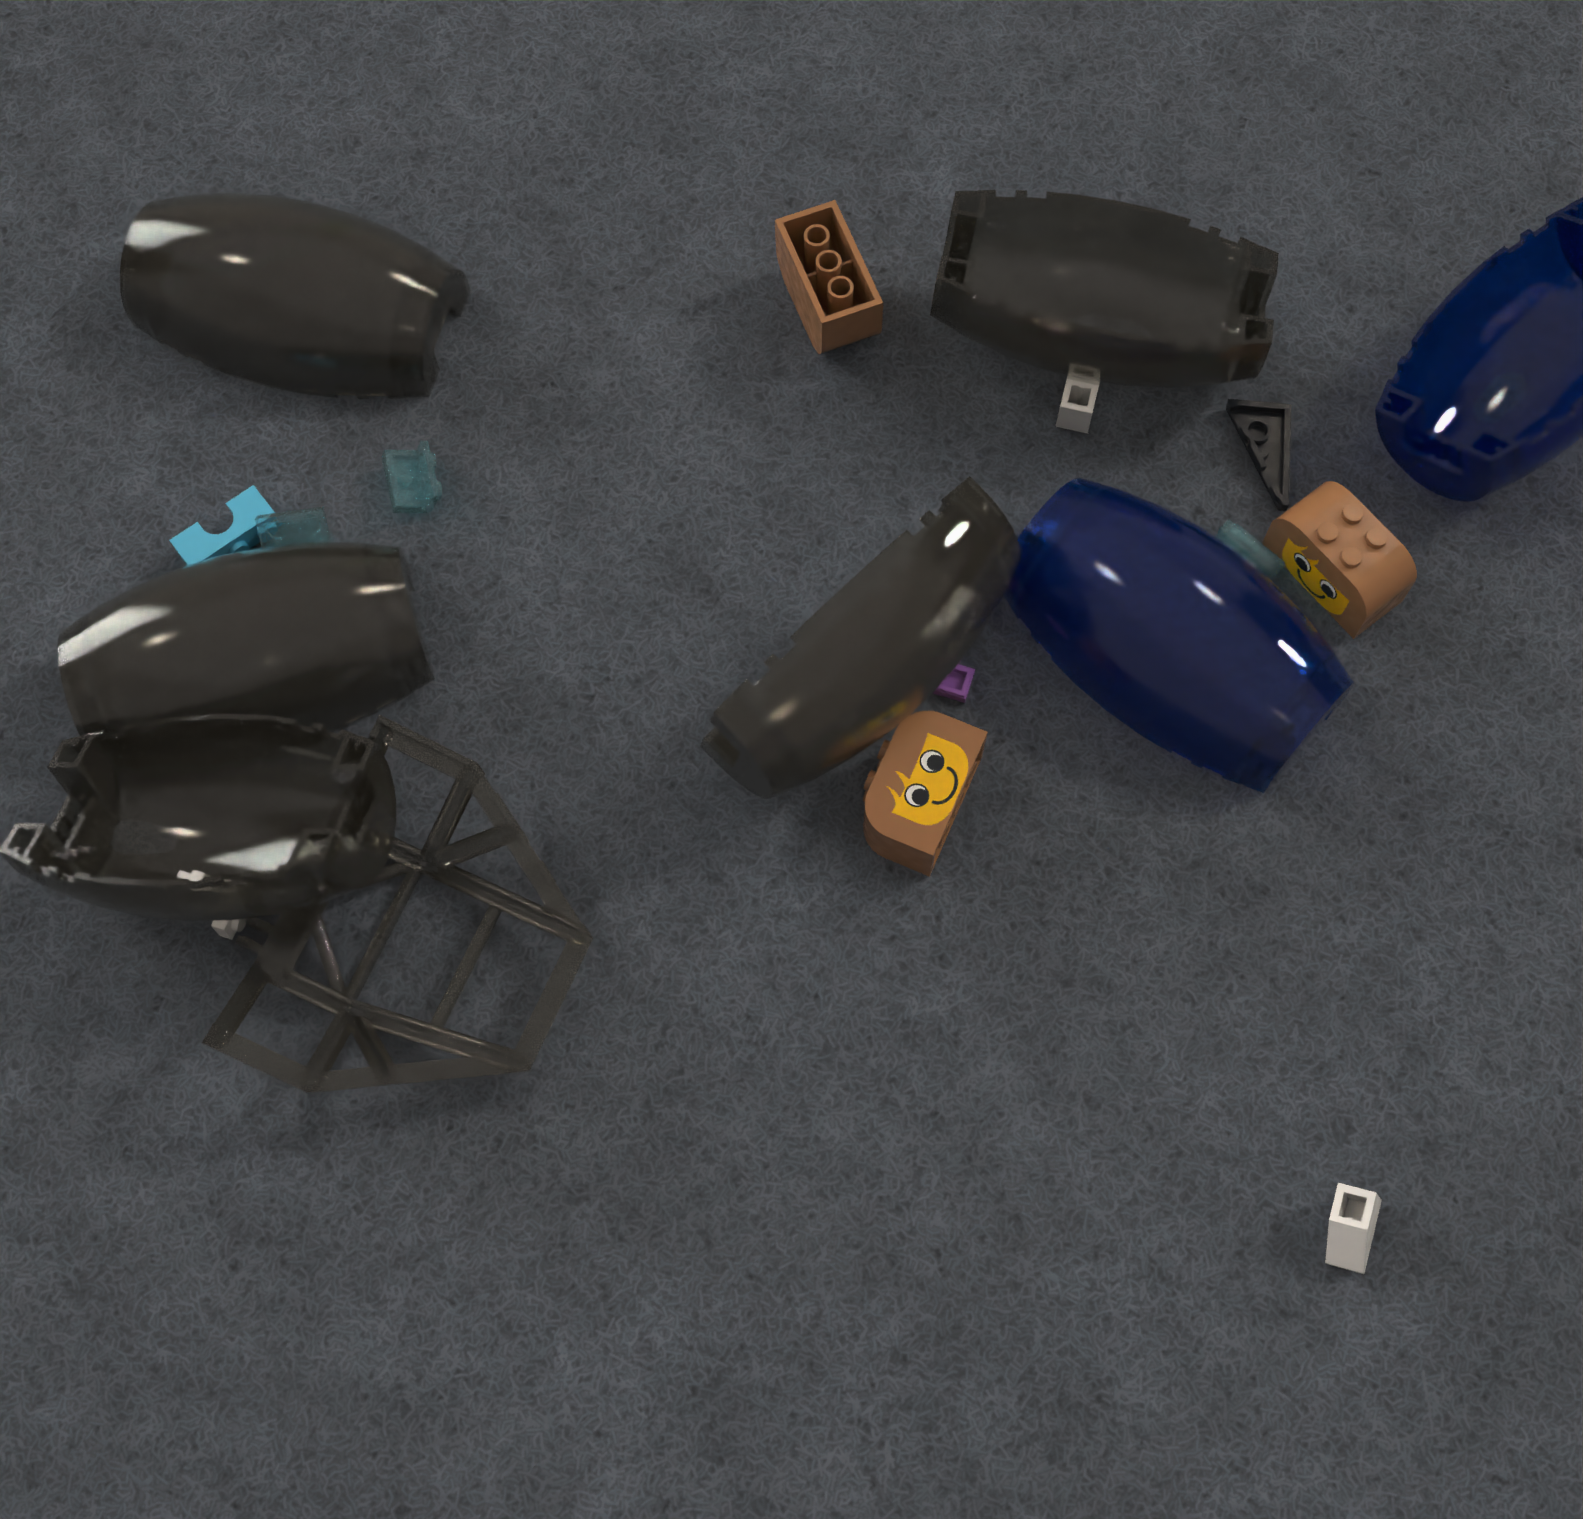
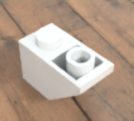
[1056,369,1101,433]
[1325,1183,1382,1274]

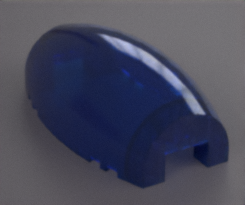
[1375,197,1583,502]
[996,477,1354,793]

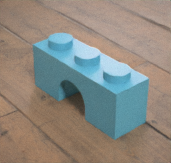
[169,485,283,582]

